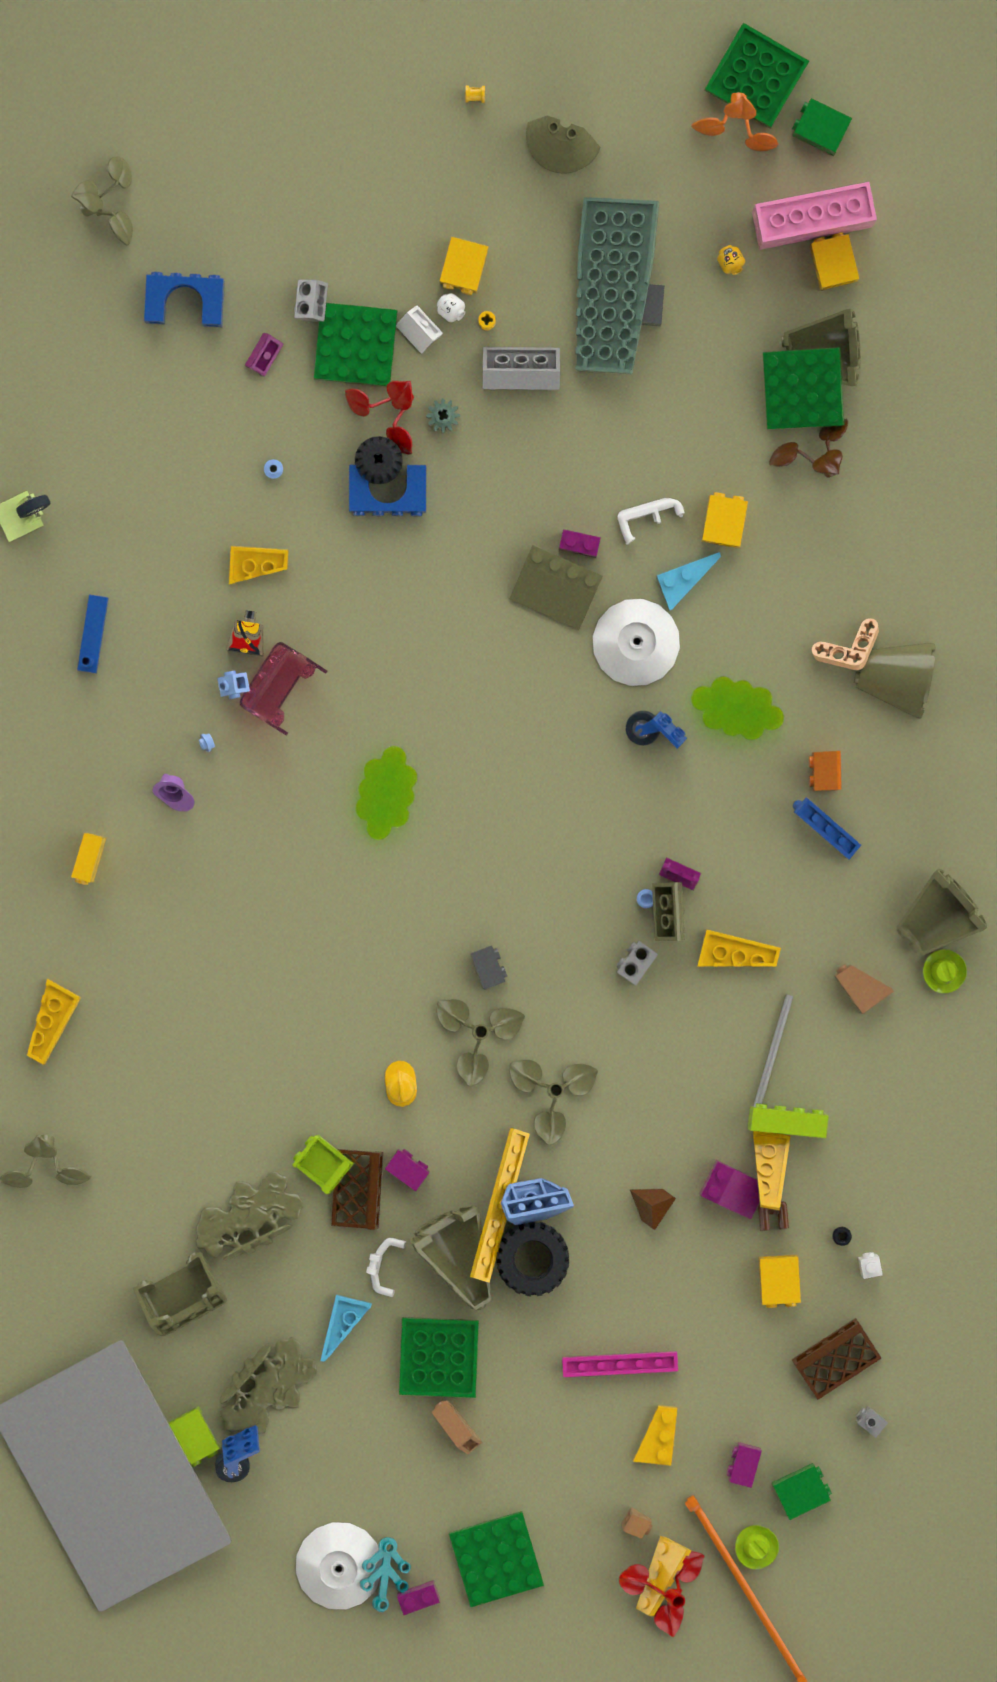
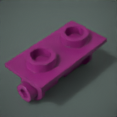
[659,857,701,891]

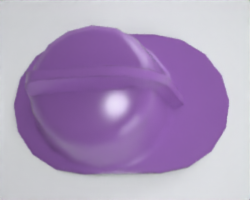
[152,774,195,811]

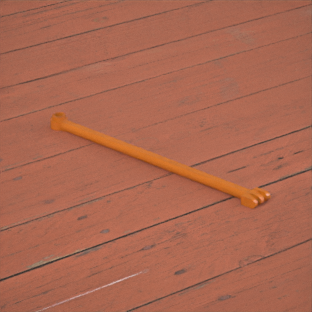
[685,1495,807,1682]

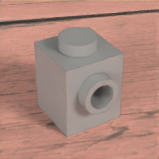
[856,1406,888,1438]

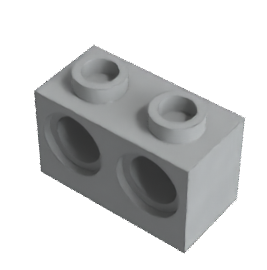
[294,280,328,322]
[616,940,658,985]

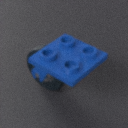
[626,711,687,749]
[215,1425,260,1483]

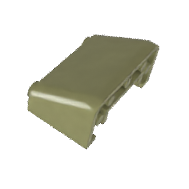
[133,1252,227,1336]

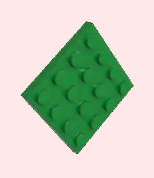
[705,23,809,129]
[314,303,398,387]
[763,347,844,429]
[399,1317,479,1398]
[449,1511,544,1607]

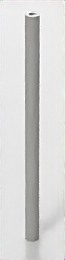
[753,994,793,1106]

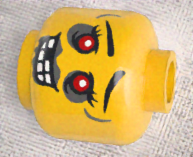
[717,245,745,275]

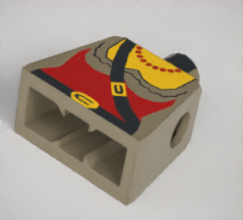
[226,610,264,656]

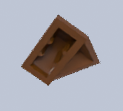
[630,1189,676,1230]

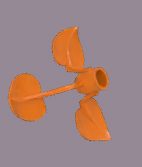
[691,93,779,151]

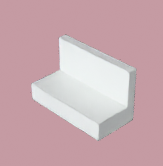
[396,306,443,354]

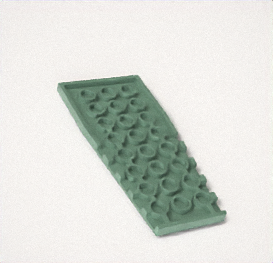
[575,197,660,374]

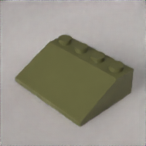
[509,545,603,630]

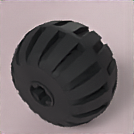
[355,436,403,485]

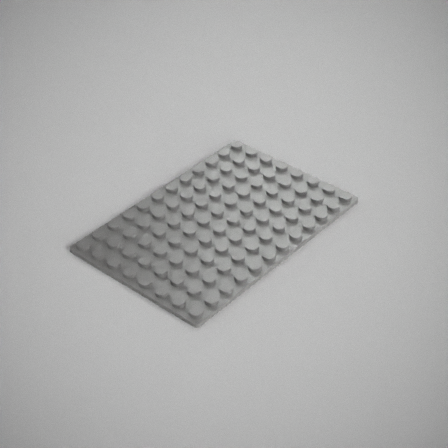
[0,1340,232,1611]

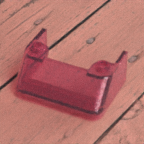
[240,642,328,736]

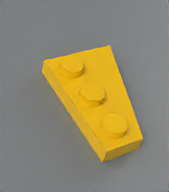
[229,546,289,584]
[633,1405,678,1466]

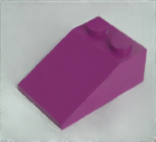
[699,1159,760,1219]

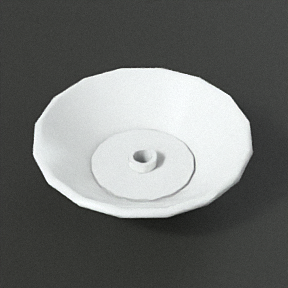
[593,599,680,686]
[296,1522,383,1610]

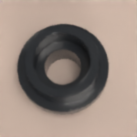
[832,1226,852,1246]

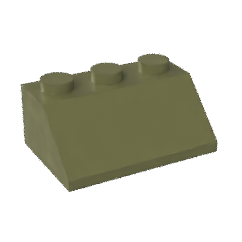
[652,882,685,941]

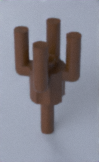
[758,1199,789,1231]

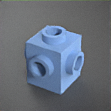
[217,671,250,699]

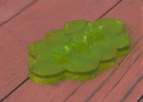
[691,676,784,740]
[355,746,418,840]

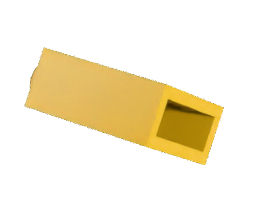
[810,232,859,291]
[440,236,489,295]
[701,492,748,548]
[71,833,107,885]
[758,1255,801,1308]

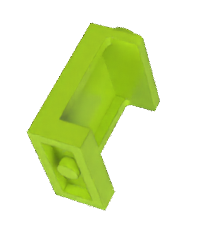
[292,1135,354,1194]
[168,1406,221,1468]

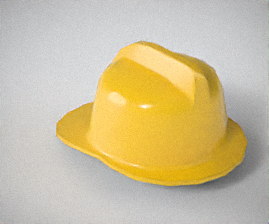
[385,1061,417,1107]

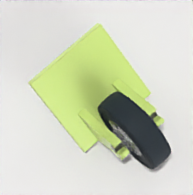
[0,491,51,542]

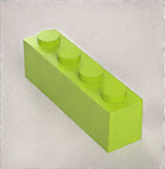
[747,1103,829,1138]

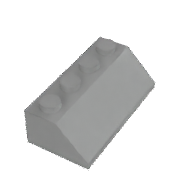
[483,347,560,390]

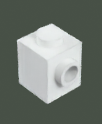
[858,1252,882,1279]

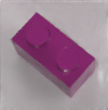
[559,529,601,558]
[385,1149,430,1191]
[726,1442,762,1488]
[397,1580,440,1615]

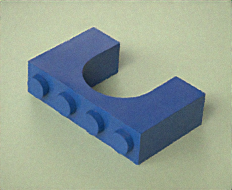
[144,272,225,327]
[349,465,426,516]

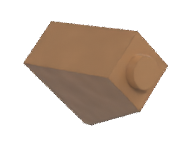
[834,964,894,1014]
[431,1400,483,1454]

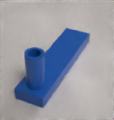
[77,595,109,674]
[793,798,861,860]

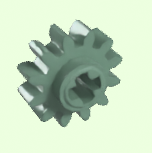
[426,398,460,433]

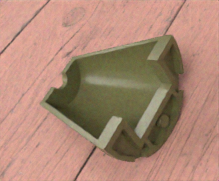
[526,115,601,174]
[781,309,861,386]
[854,643,935,719]
[897,869,987,956]

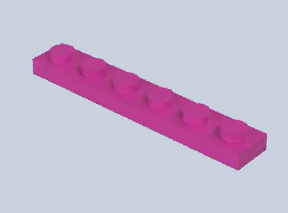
[562,1351,678,1377]

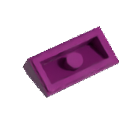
[245,333,284,377]

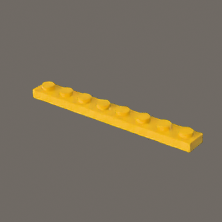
[470,1128,530,1283]

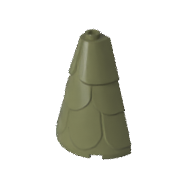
[410,1206,491,1310]

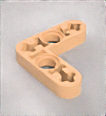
[812,619,879,670]

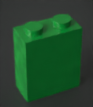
[792,98,852,156]
[772,1463,832,1520]

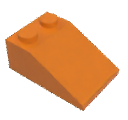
[809,751,841,791]

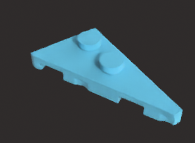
[657,552,721,611]
[320,1295,372,1362]

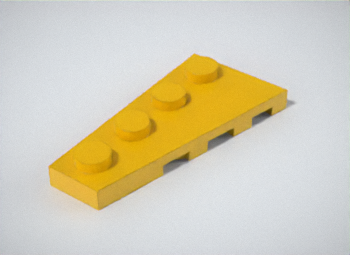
[697,929,781,967]
[27,979,81,1065]
[753,1131,791,1210]
[636,1536,692,1616]

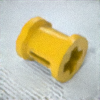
[465,85,485,103]
[478,311,496,331]

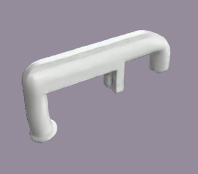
[617,498,685,545]

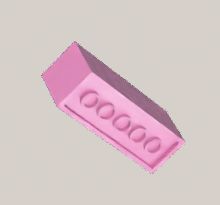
[752,182,877,250]

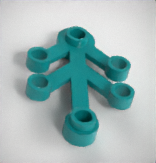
[360,1537,411,1612]

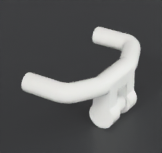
[366,1238,406,1297]

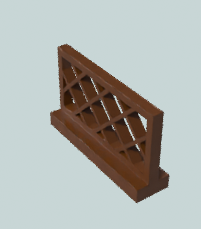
[331,1149,383,1230]
[792,1318,882,1400]

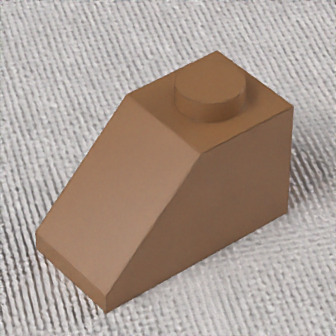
[621,1507,653,1539]

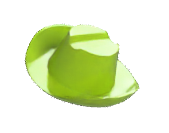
[923,949,967,993]
[735,1525,779,1569]

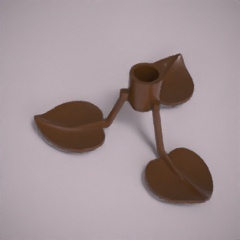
[769,418,848,478]

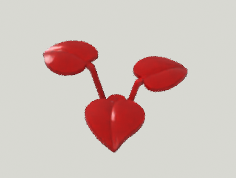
[345,381,414,455]
[619,1551,705,1637]

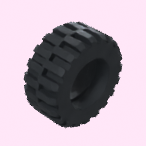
[496,1222,569,1297]

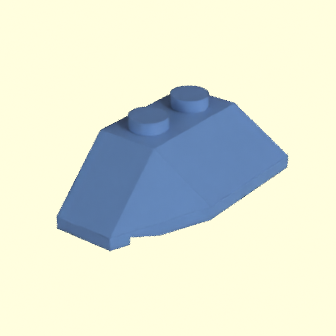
[501,1178,574,1225]

